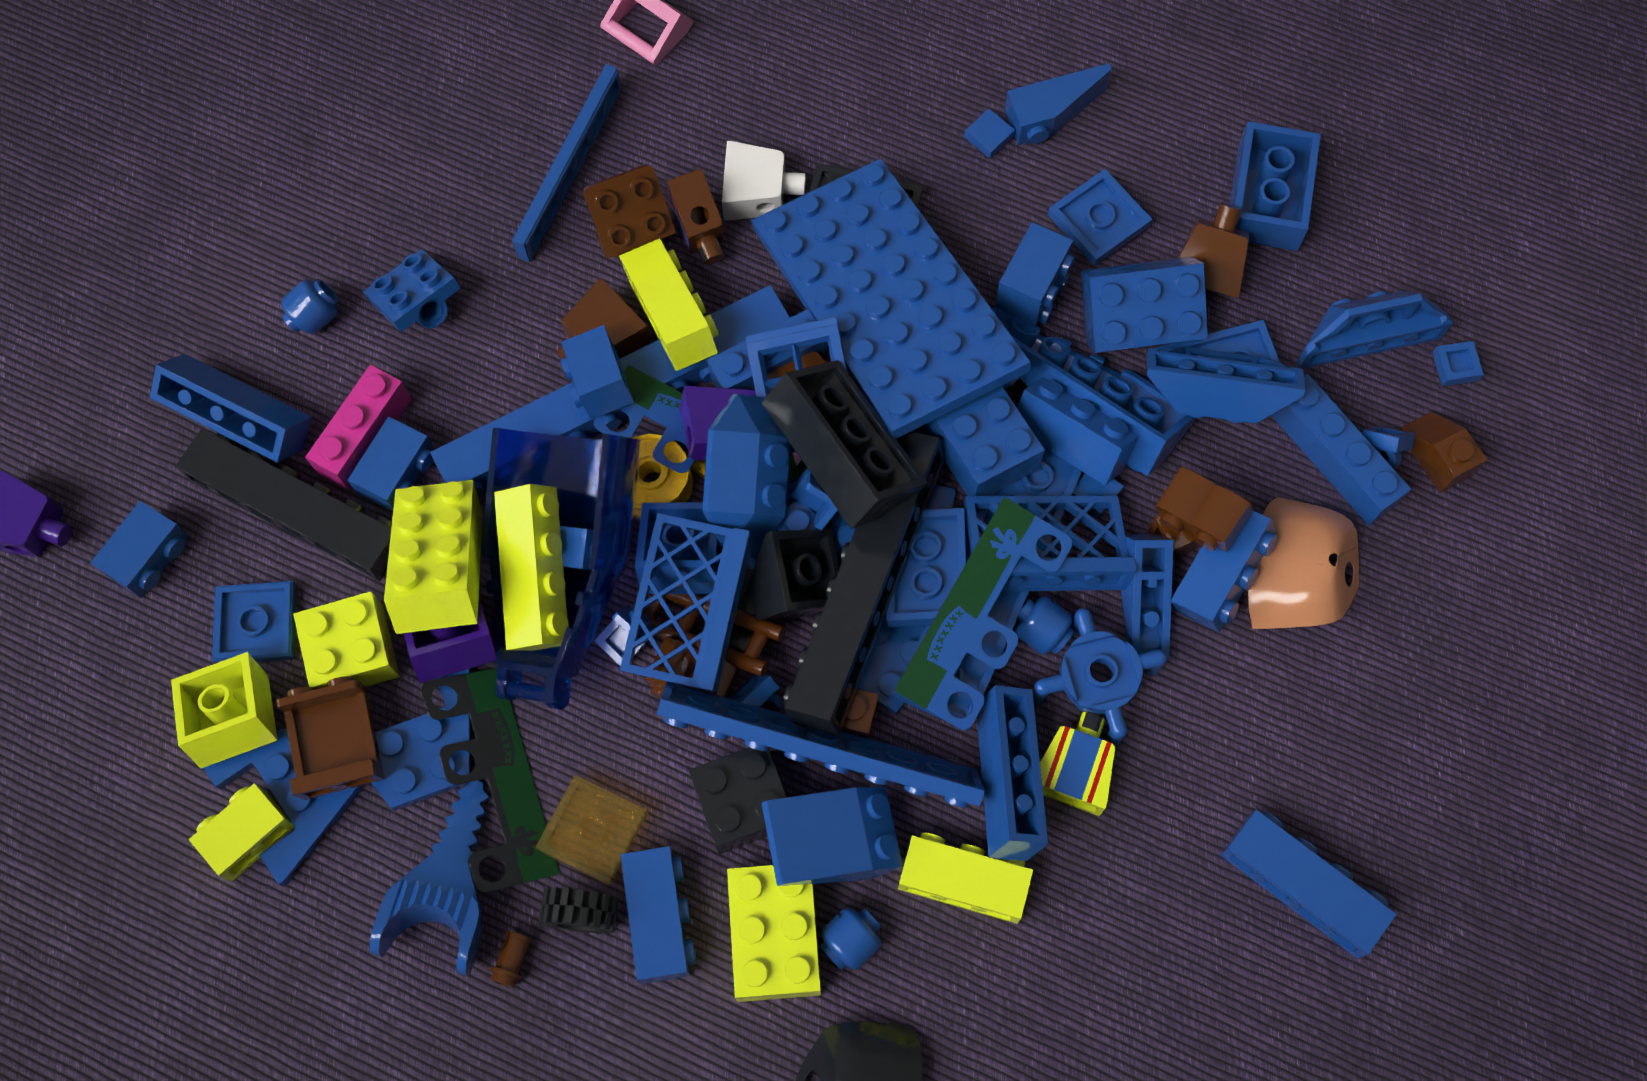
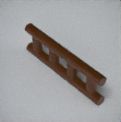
[644,594,786,677]

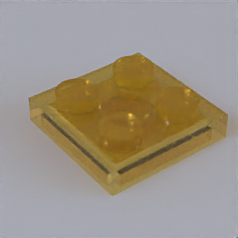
[535,775,648,886]

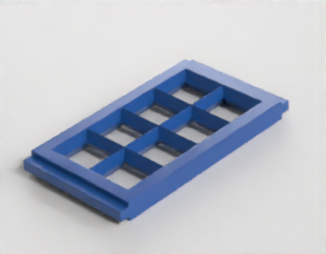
[745,317,849,503]

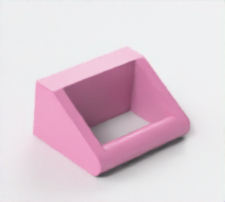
[600,0,694,65]

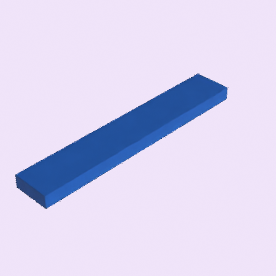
[512,64,622,262]

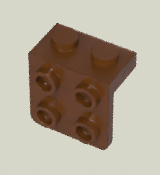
[583,164,676,259]

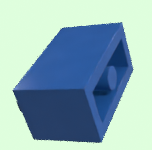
[560,325,634,420]
[348,417,435,511]
[90,501,190,598]

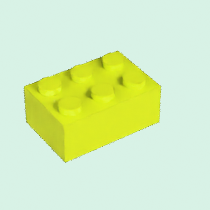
[727,865,821,1002]

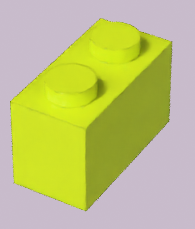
[188,783,295,882]

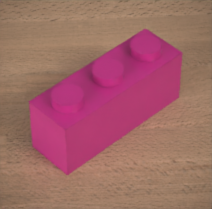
[305,364,412,491]

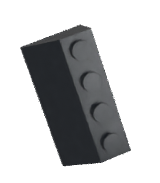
[762,360,928,529]

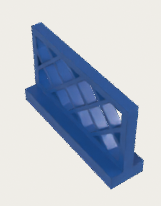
[964,496,1137,591]
[620,513,754,693]

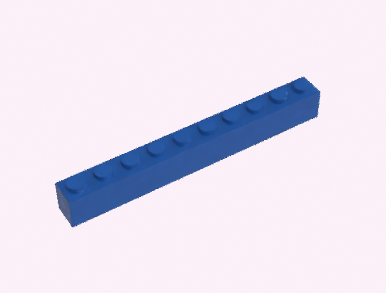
[430,285,790,497]

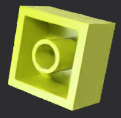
[293,591,400,690]
[171,652,278,769]

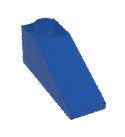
[1005,63,1112,146]
[1121,534,1174,658]

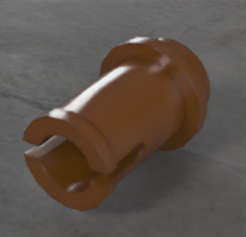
[489,931,532,988]

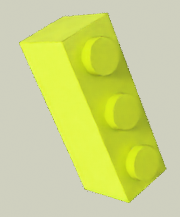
[898,833,1033,924]

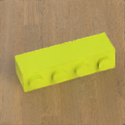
[619,238,719,371]
[494,484,569,651]

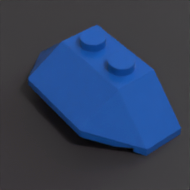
[1297,291,1453,369]
[1147,347,1306,423]
[703,394,790,554]

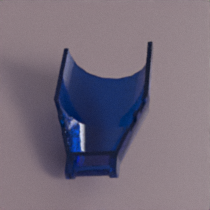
[481,428,641,710]

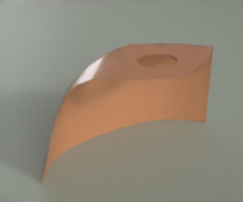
[1248,497,1360,629]

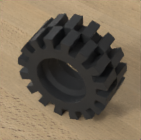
[539,887,619,934]

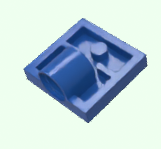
[363,249,461,333]

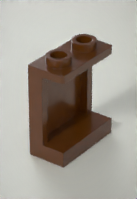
[276,676,384,800]

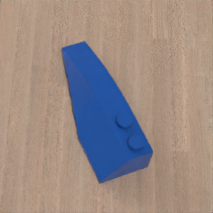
[992,307,1196,476]

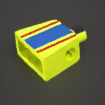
[1040,712,1115,816]

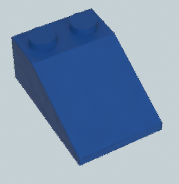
[761,787,903,886]

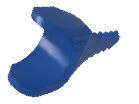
[370,780,488,976]

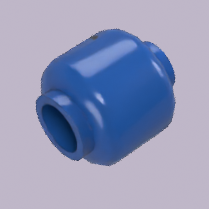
[281,279,339,334]
[1015,596,1075,655]
[819,907,882,970]

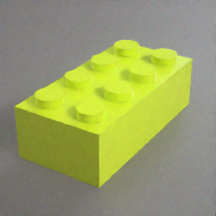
[384,480,483,634]

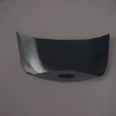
[796,1021,923,1081]

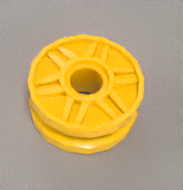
[609,434,693,519]

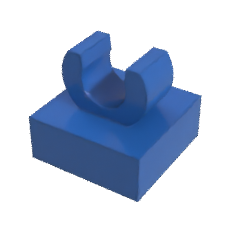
[1362,425,1416,468]
[730,674,783,709]

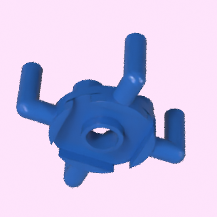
[1032,608,1167,747]

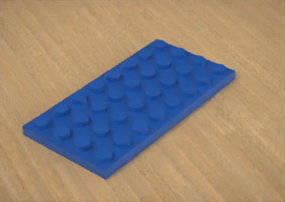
[751,159,1031,439]

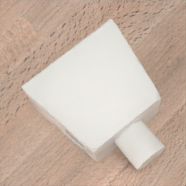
[722,141,806,220]

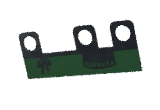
[422,667,560,893]

